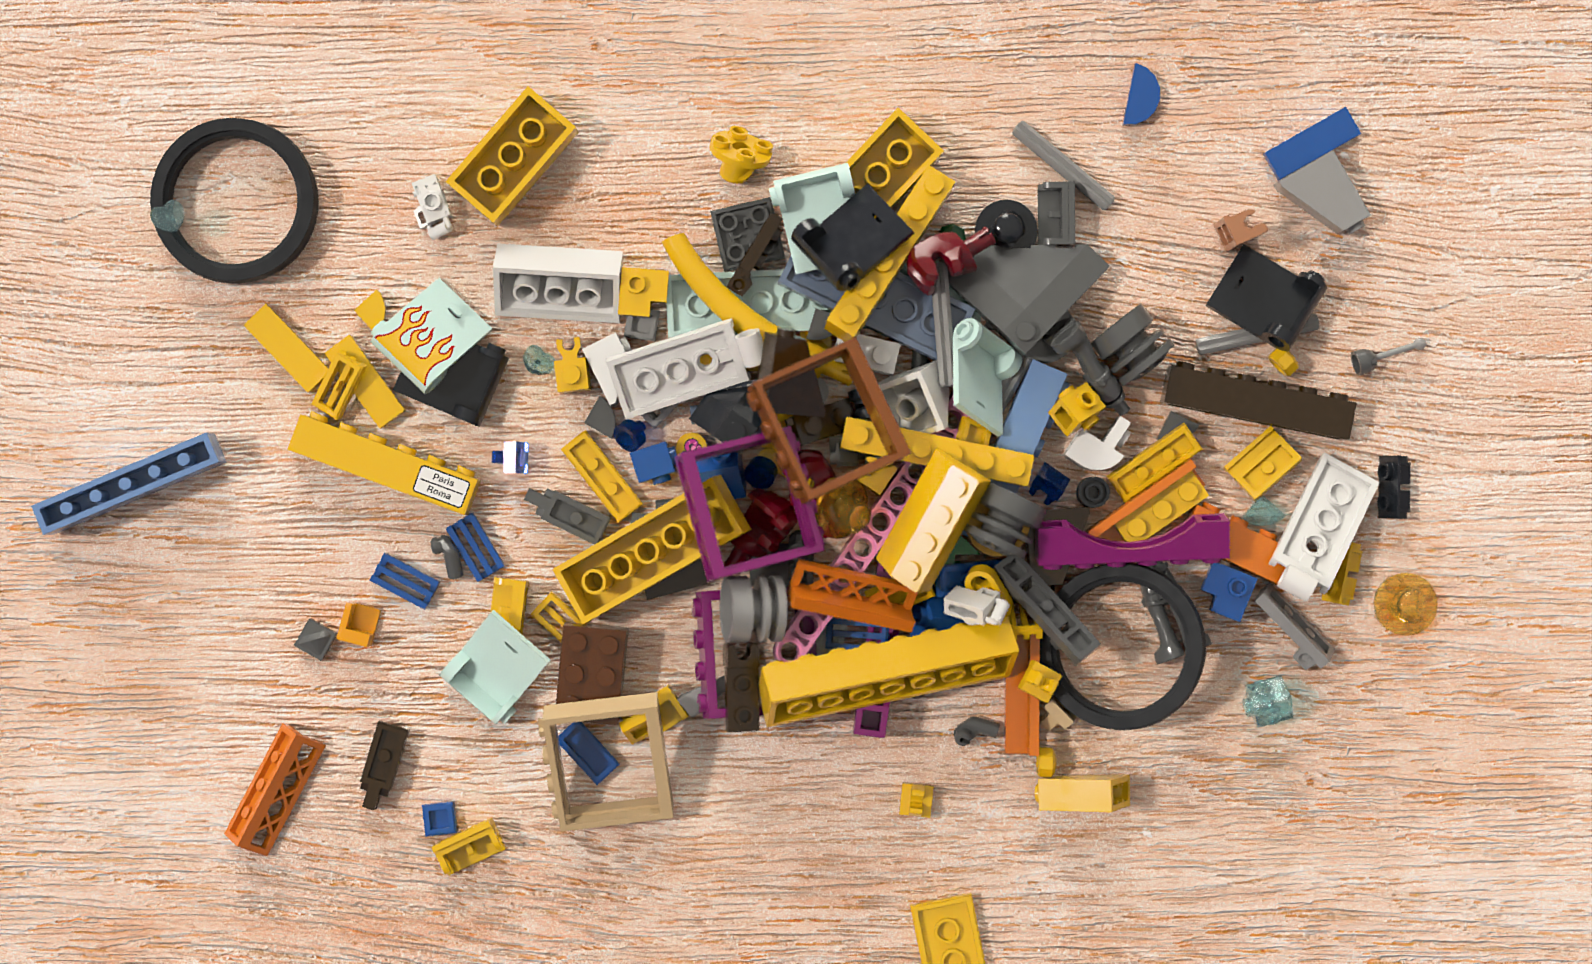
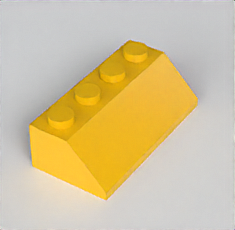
[876,448,991,593]

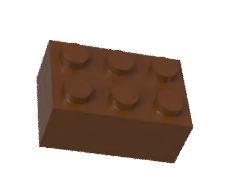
[556,622,629,725]

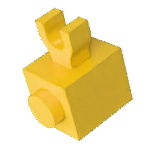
[554,337,592,394]

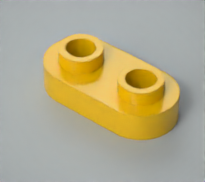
[965,564,1013,618]

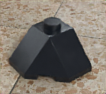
[689,386,762,455]

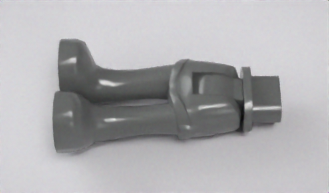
[1043,317,1130,416]
[1136,561,1212,665]

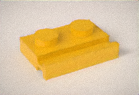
[1224,426,1302,502]

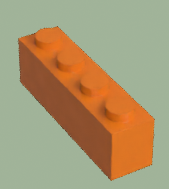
[1186,502,1286,585]

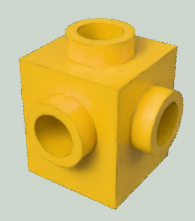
[1048,382,1106,437]

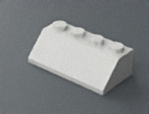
[493,243,623,323]

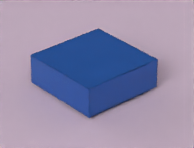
[422,801,458,837]

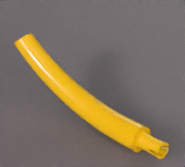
[662,233,852,386]

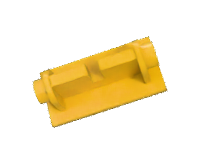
[1321,542,1363,606]

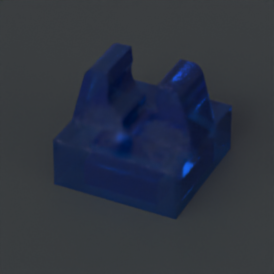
[492,441,528,474]
[1029,462,1070,505]

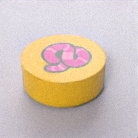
[676,432,707,455]

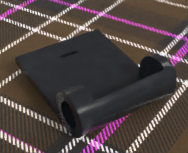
[791,183,915,291]
[1205,244,1327,351]
[393,343,509,427]

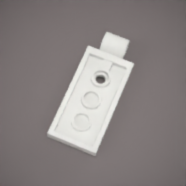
[606,318,764,420]
[1269,452,1380,602]

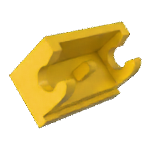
[856,457,897,496]
[490,577,529,635]
[431,817,506,875]

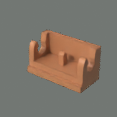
[1213,209,1268,252]

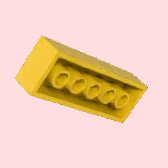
[552,474,752,624]

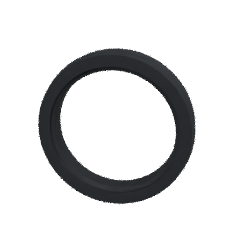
[150,118,319,284]
[1040,563,1206,730]

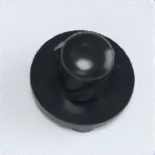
[975,200,1038,248]

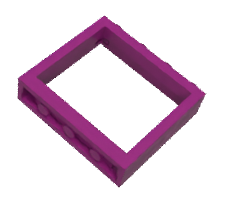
[674,426,824,582]
[691,588,817,719]

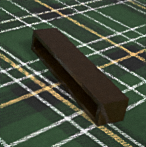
[1160,361,1357,441]

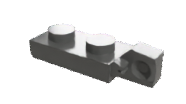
[524,488,611,545]

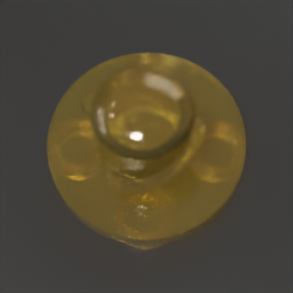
[815,477,871,539]
[1373,573,1438,636]

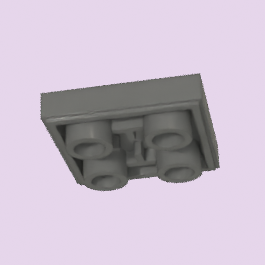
[710,197,785,272]

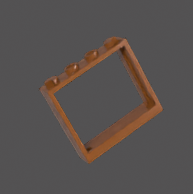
[747,337,911,505]

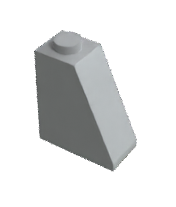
[1273,150,1371,235]

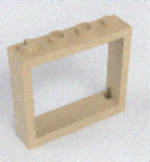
[538,692,674,832]

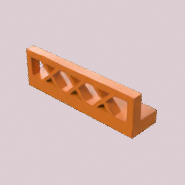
[1084,459,1205,541]
[787,559,918,633]
[1005,634,1040,756]
[224,723,326,856]

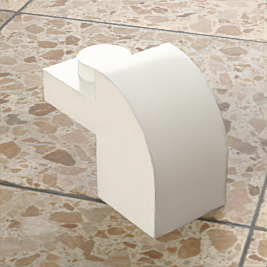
[1062,416,1131,471]

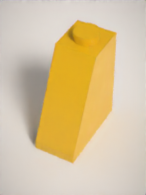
[1034,774,1130,812]

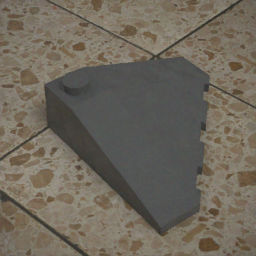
[938,244,1110,356]

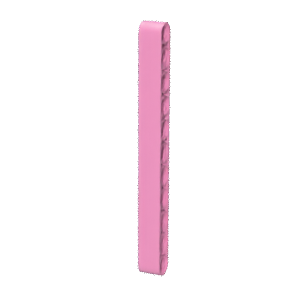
[773,391,969,663]

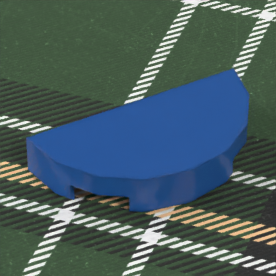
[1122,63,1160,126]

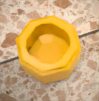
[1268,348,1299,377]
[1036,747,1057,777]

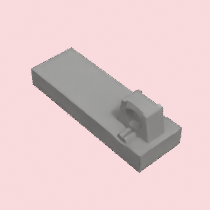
[1255,582,1335,670]

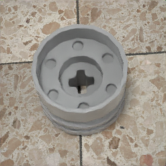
[720,575,788,643]

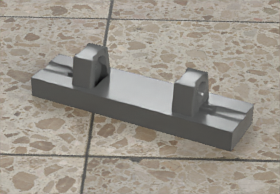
[993,556,1101,666]

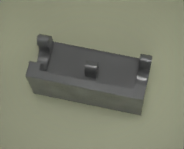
[1037,181,1076,247]

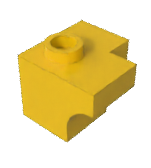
[618,267,669,318]

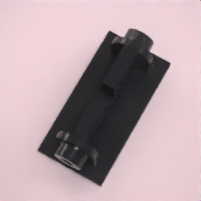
[1377,455,1411,519]

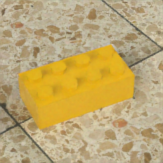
[445,86,579,227]
[846,108,944,219]

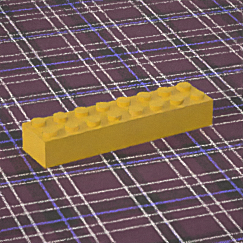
[759,617,1019,727]

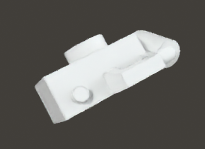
[412,174,453,240]
[944,585,1010,626]

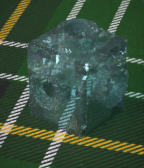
[1242,675,1293,728]

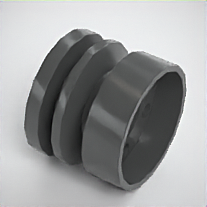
[1091,303,1175,386]
[963,483,1047,559]

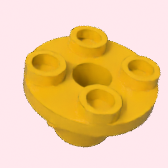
[709,126,773,184]

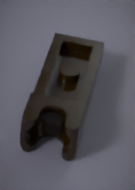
[723,642,760,733]

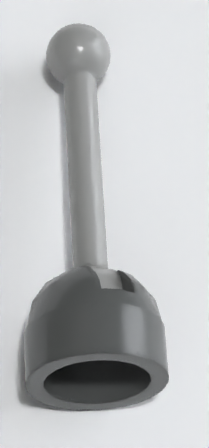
[1351,338,1426,376]

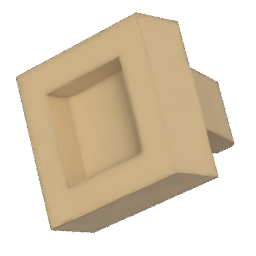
[1039,694,1076,732]

